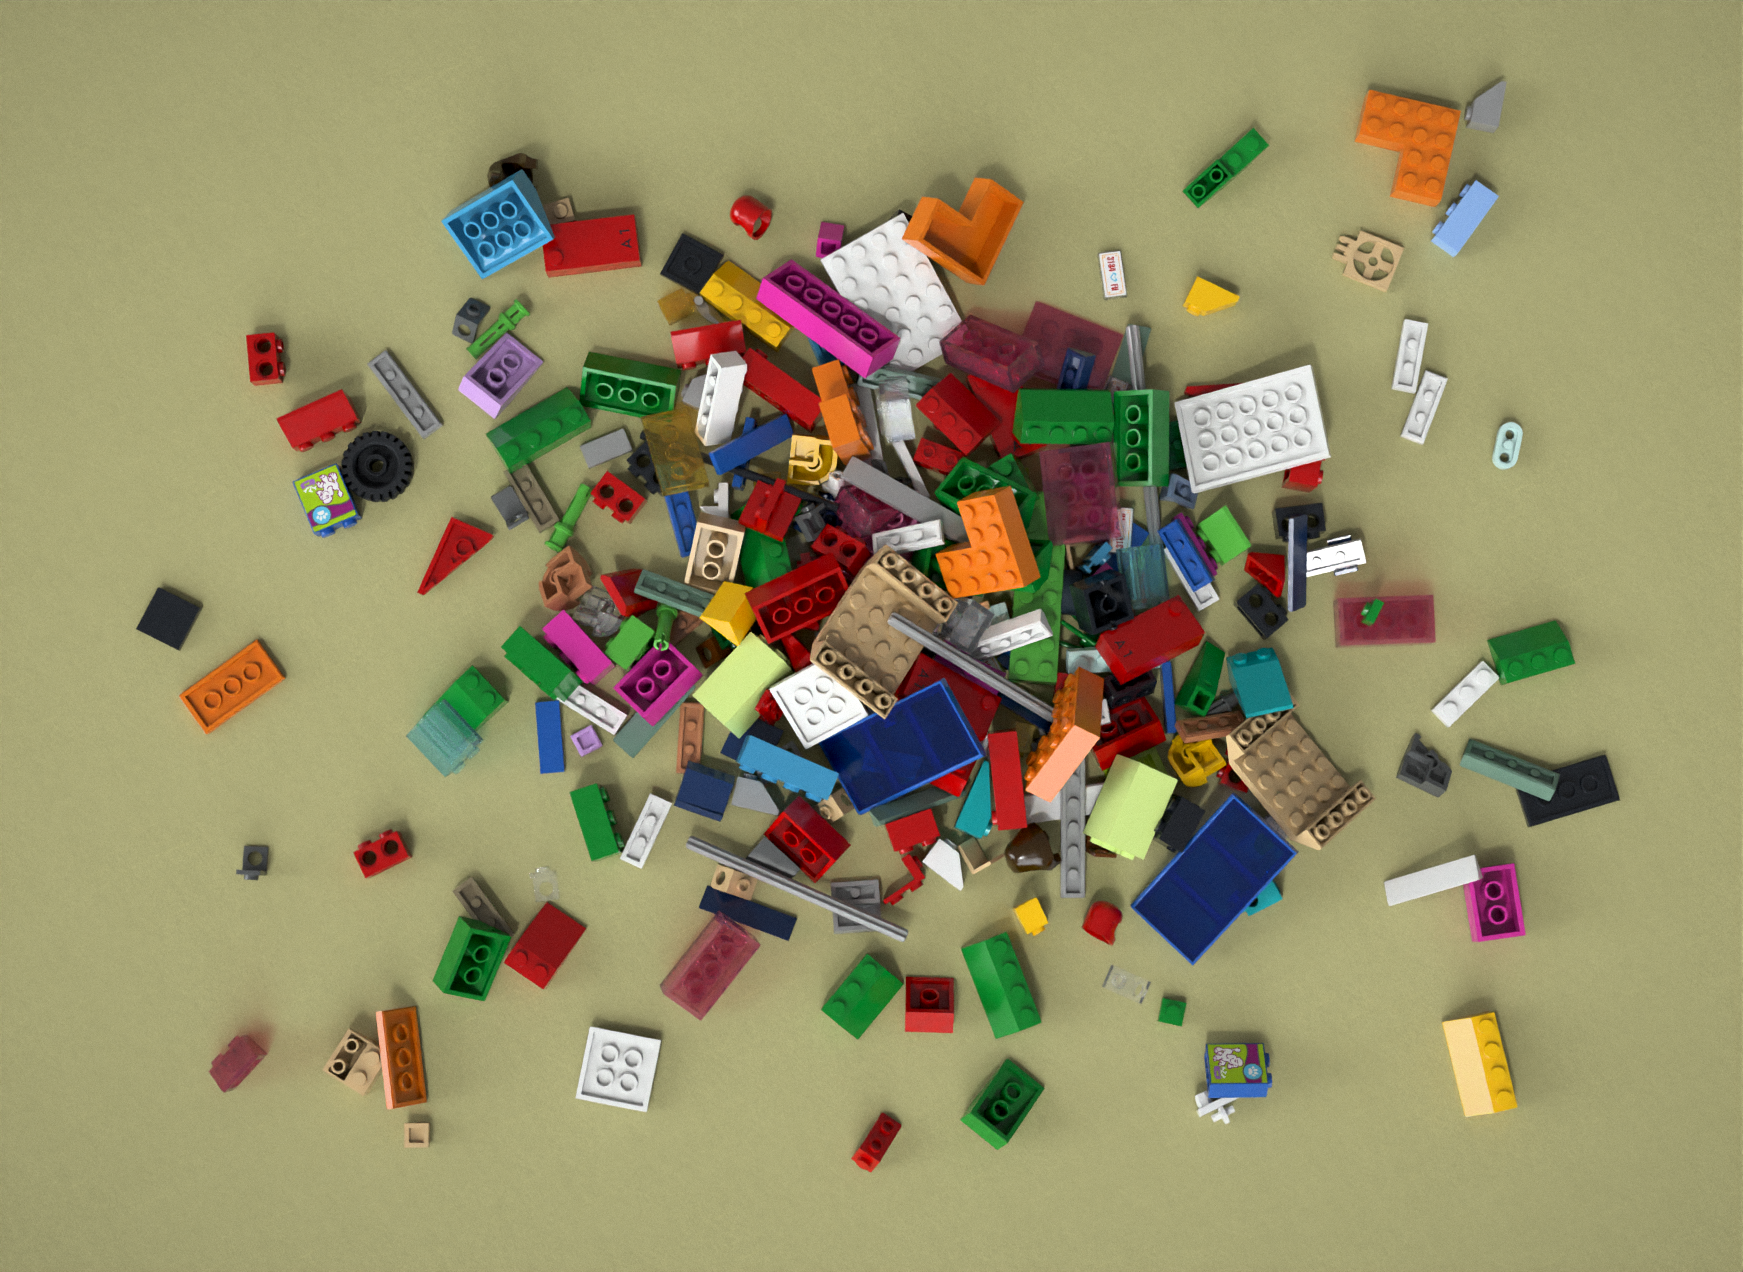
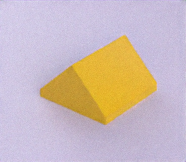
[699,581,756,646]

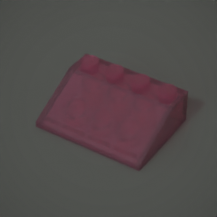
[1012,301,1123,390]
[1039,442,1125,546]

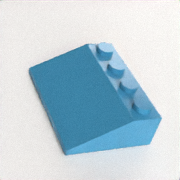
[441,169,555,279]

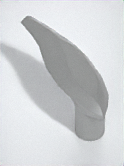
[693,296,724,324]

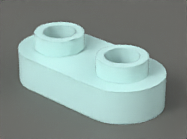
[1492,422,1523,470]

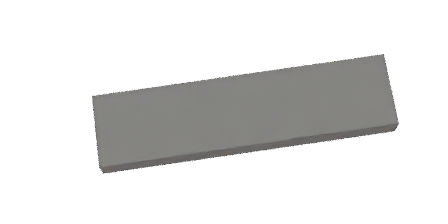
[367,350,443,439]

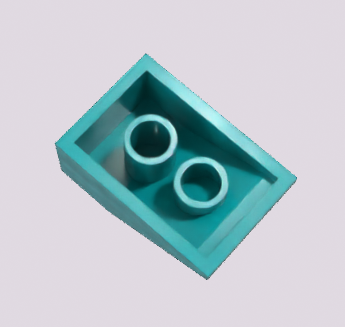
[1226,647,1293,718]
[953,760,993,839]

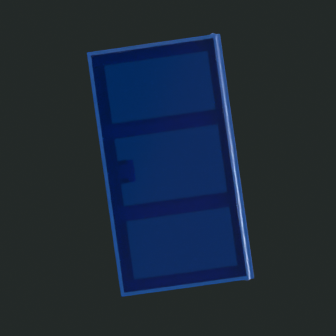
[819,678,986,815]
[1130,792,1299,965]

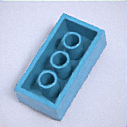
[735,735,839,802]

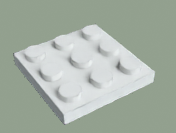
[769,663,868,749]
[576,1026,661,1112]

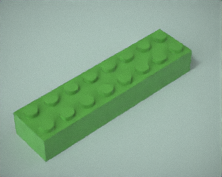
[1007,491,1069,685]

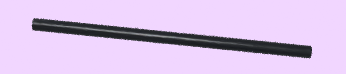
[640,430,840,513]

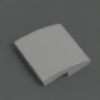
[831,880,881,934]

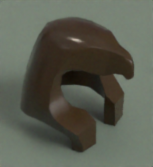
[487,153,538,191]
[1004,822,1062,873]

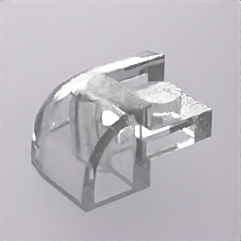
[572,585,626,637]

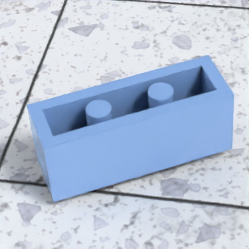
[1431,180,1499,257]

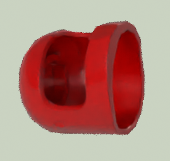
[730,195,772,240]
[1081,900,1123,946]

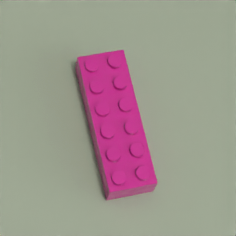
[756,259,901,378]

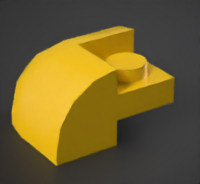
[787,434,838,486]
[1167,735,1226,787]

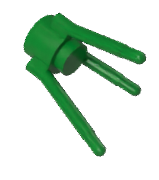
[1059,615,1100,649]

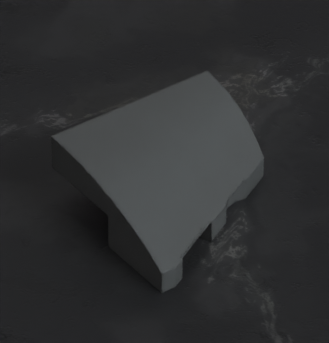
[1396,733,1452,798]
[736,837,801,879]

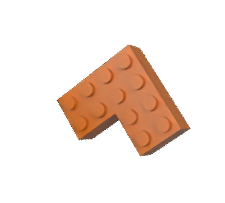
[1354,90,1461,207]
[902,177,1024,286]
[812,359,874,466]
[935,485,1041,598]
[1024,667,1104,803]

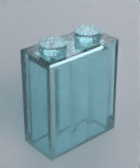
[1116,544,1170,610]
[406,699,484,777]

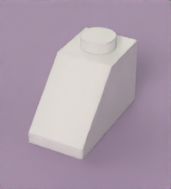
[922,838,964,891]

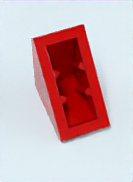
[1244,552,1285,597]

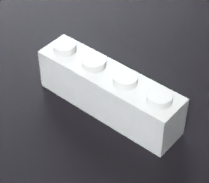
[694,351,747,446]

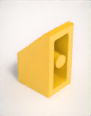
[1183,276,1240,316]
[1012,897,1048,936]

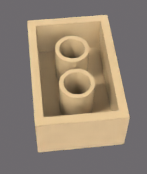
[684,512,746,594]

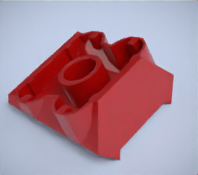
[600,568,658,618]
[781,633,813,672]

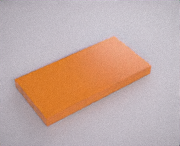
[179,640,286,734]
[376,1006,427,1109]

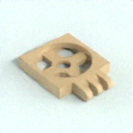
[1332,231,1404,293]

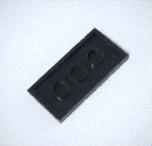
[1515,754,1620,827]

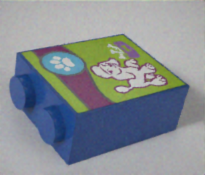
[293,463,362,538]
[1204,1043,1272,1098]

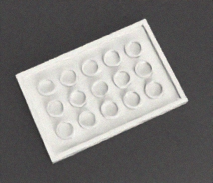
[820,213,971,372]
[1174,365,1331,494]

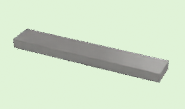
[840,456,969,543]
[1060,758,1085,898]

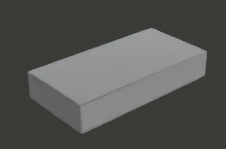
[580,428,633,469]

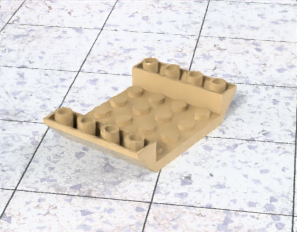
[810,544,958,719]
[1226,692,1376,850]

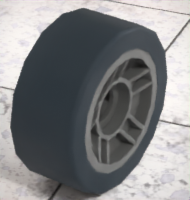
[1061,569,1083,616]

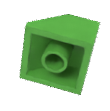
[1196,505,1252,566]
[604,615,656,672]

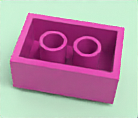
[542,610,616,686]
[613,642,703,726]
[1463,863,1526,942]

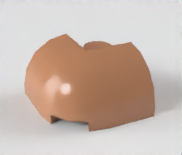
[539,545,593,611]

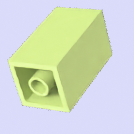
[692,632,795,739]
[1083,754,1178,860]

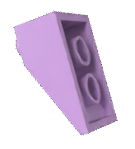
[458,332,543,419]

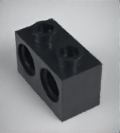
[626,440,668,497]
[1272,503,1326,542]
[1233,584,1289,640]
[1103,670,1157,709]

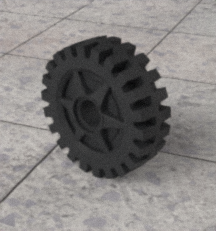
[341,431,414,502]

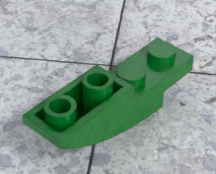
[1182,128,1269,208]

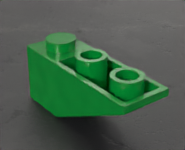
[1174,641,1225,717]

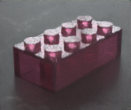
[939,314,1045,393]
[1333,595,1436,648]
[659,910,761,1021]

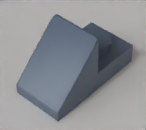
[1159,474,1198,509]

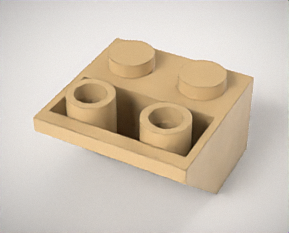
[323,1028,382,1096]

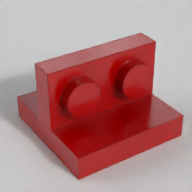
[738,478,802,542]

